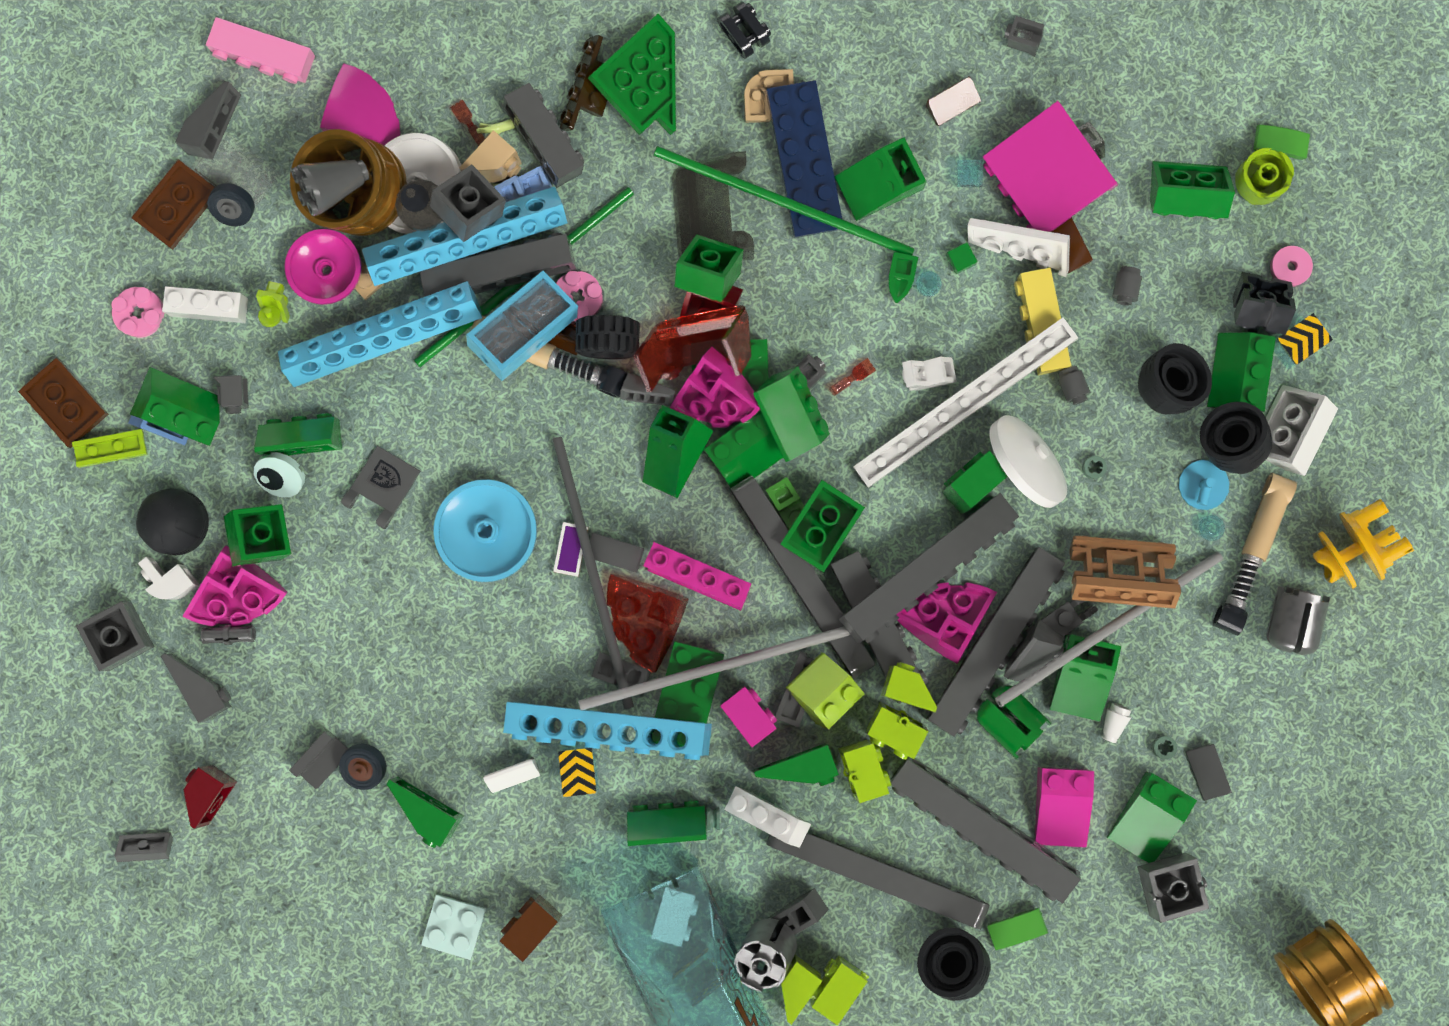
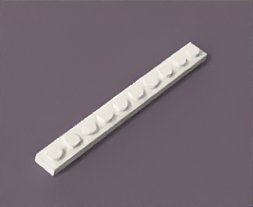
[853,318,1078,488]

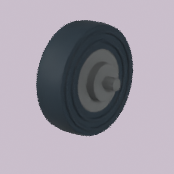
[207,183,255,227]

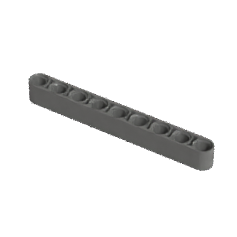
[730,475,875,679]
[766,833,990,930]

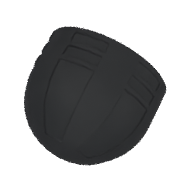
[1138,343,1212,415]
[1199,402,1272,474]
[136,488,209,555]
[917,928,991,1001]

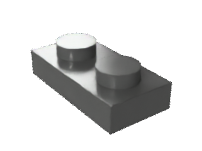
[114,832,173,862]

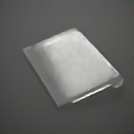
[191,131,282,208]

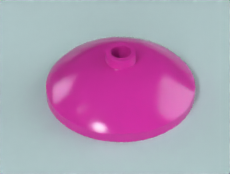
[285,229,362,305]

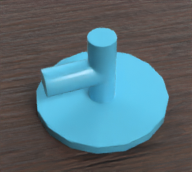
[1179,460,1229,510]

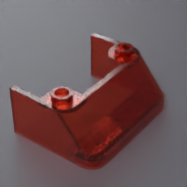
[633,305,752,392]

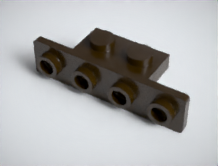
[559,35,608,132]

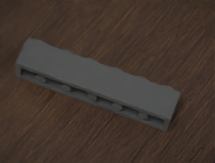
[420,233,577,297]
[830,551,929,704]

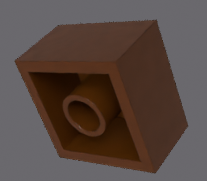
[500,895,563,962]

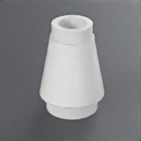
[1102,703,1132,743]

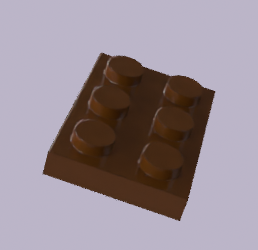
[131,159,215,250]
[18,358,109,448]

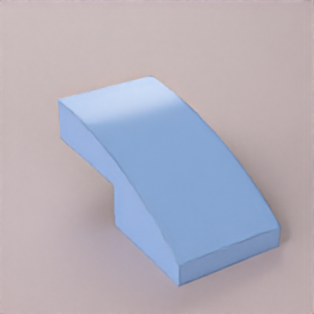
[494,165,552,202]

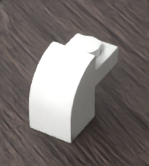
[902,357,957,391]
[138,557,200,600]

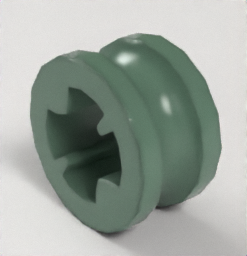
[1082,456,1107,479]
[1152,736,1177,759]
[707,807,720,830]

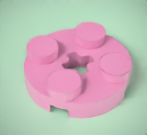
[556,271,603,322]
[112,287,164,338]

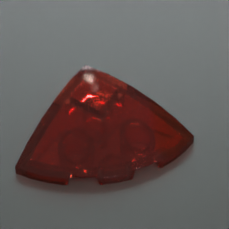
[607,574,689,673]

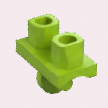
[256,281,290,327]

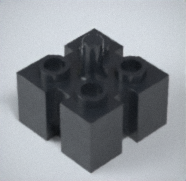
[1232,272,1296,335]

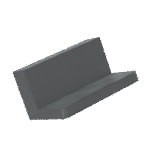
[289,731,348,789]

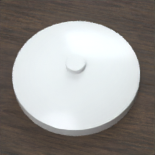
[370,133,461,234]
[990,415,1067,508]

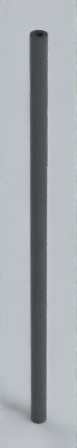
[552,437,634,710]

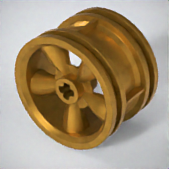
[290,129,407,236]
[1274,919,1394,1026]

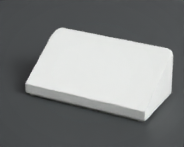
[483,758,540,793]

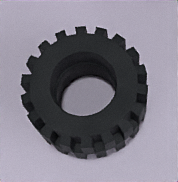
[575,315,640,359]

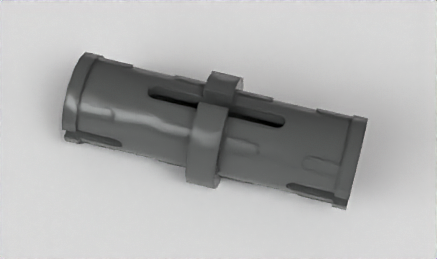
[201,625,256,645]

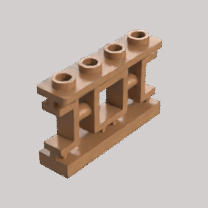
[1069,536,1181,609]

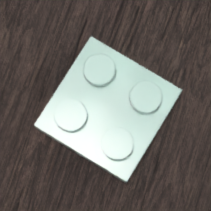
[421,894,487,960]

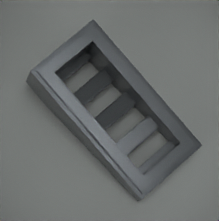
[620,373,676,406]

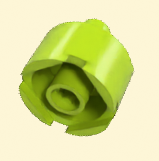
[1235,148,1294,205]

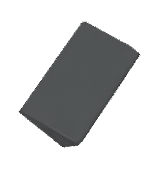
[1186,743,1232,801]

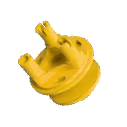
[1313,499,1414,589]

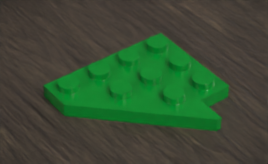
[588,14,676,135]

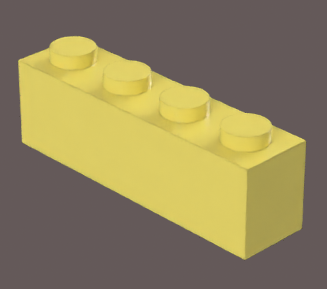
[1014,268,1071,375]

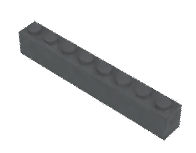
[839,493,1019,644]
[926,547,1065,737]
[891,756,1081,904]

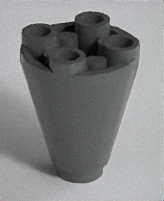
[291,159,369,216]

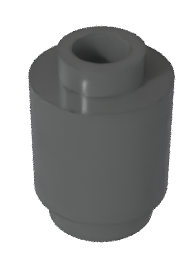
[1112,266,1142,306]
[1058,366,1091,405]

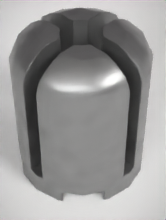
[1267,586,1330,655]
[734,918,797,991]

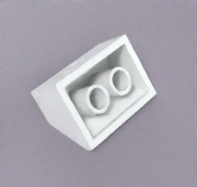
[1266,385,1338,476]

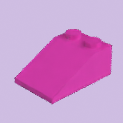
[1035,767,1094,848]

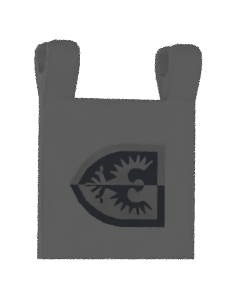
[341,446,421,529]

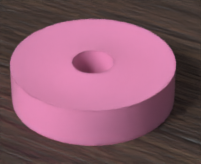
[1270,246,1313,287]

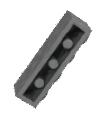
[502,83,584,188]

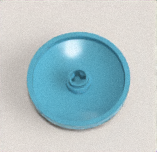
[434,480,537,582]

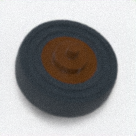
[339,743,387,790]

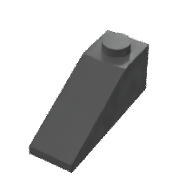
[175,81,241,160]
[161,653,232,723]
[746,888,829,944]

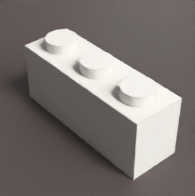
[162,286,248,323]
[724,786,811,848]

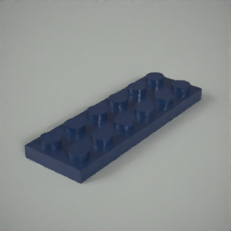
[766,80,843,238]

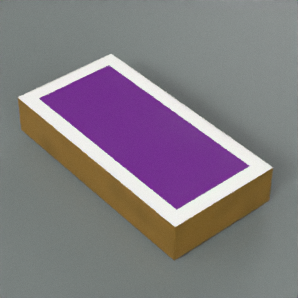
[553,522,589,577]

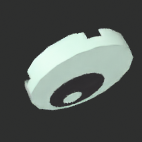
[254,452,305,497]

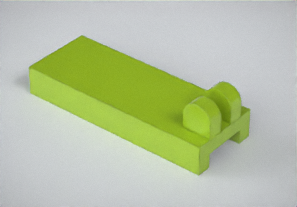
[72,429,148,468]

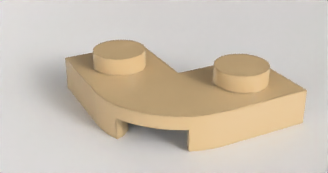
[744,69,794,123]

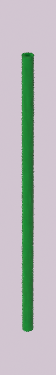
[653,146,914,255]
[414,187,634,368]

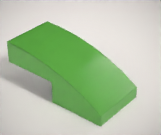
[1253,125,1310,160]
[765,477,804,529]
[987,908,1048,950]

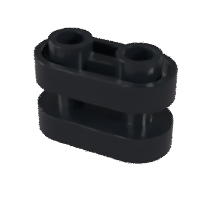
[717,1,771,59]

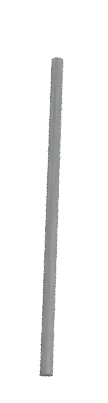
[995,552,1223,707]
[578,626,850,711]

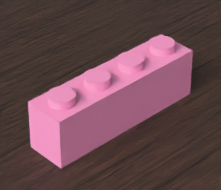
[206,17,315,84]

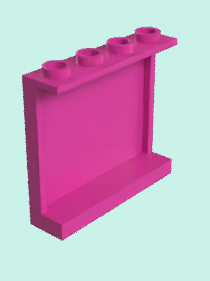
[983,101,1118,232]
[643,542,751,611]

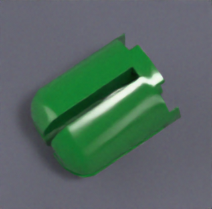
[977,685,1052,760]

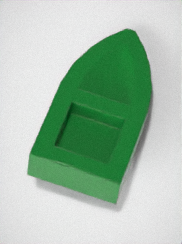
[888,252,919,303]

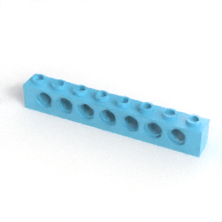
[362,187,568,286]
[278,281,483,387]
[503,702,712,760]

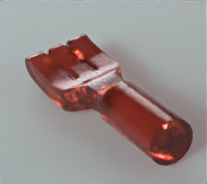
[450,99,485,146]
[829,358,877,396]

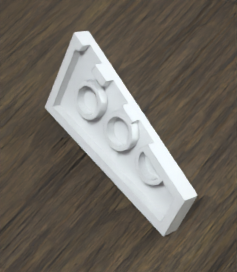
[968,218,1070,277]

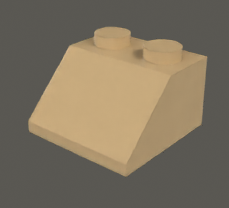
[459,130,522,183]

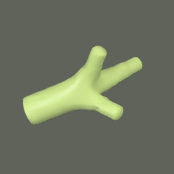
[476,119,515,134]

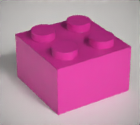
[720,686,777,747]

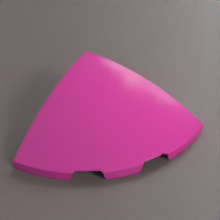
[320,63,401,146]
[669,347,760,428]
[182,545,287,627]
[897,582,997,664]

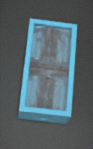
[466,271,578,381]

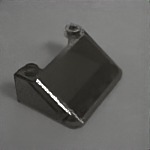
[672,151,754,260]

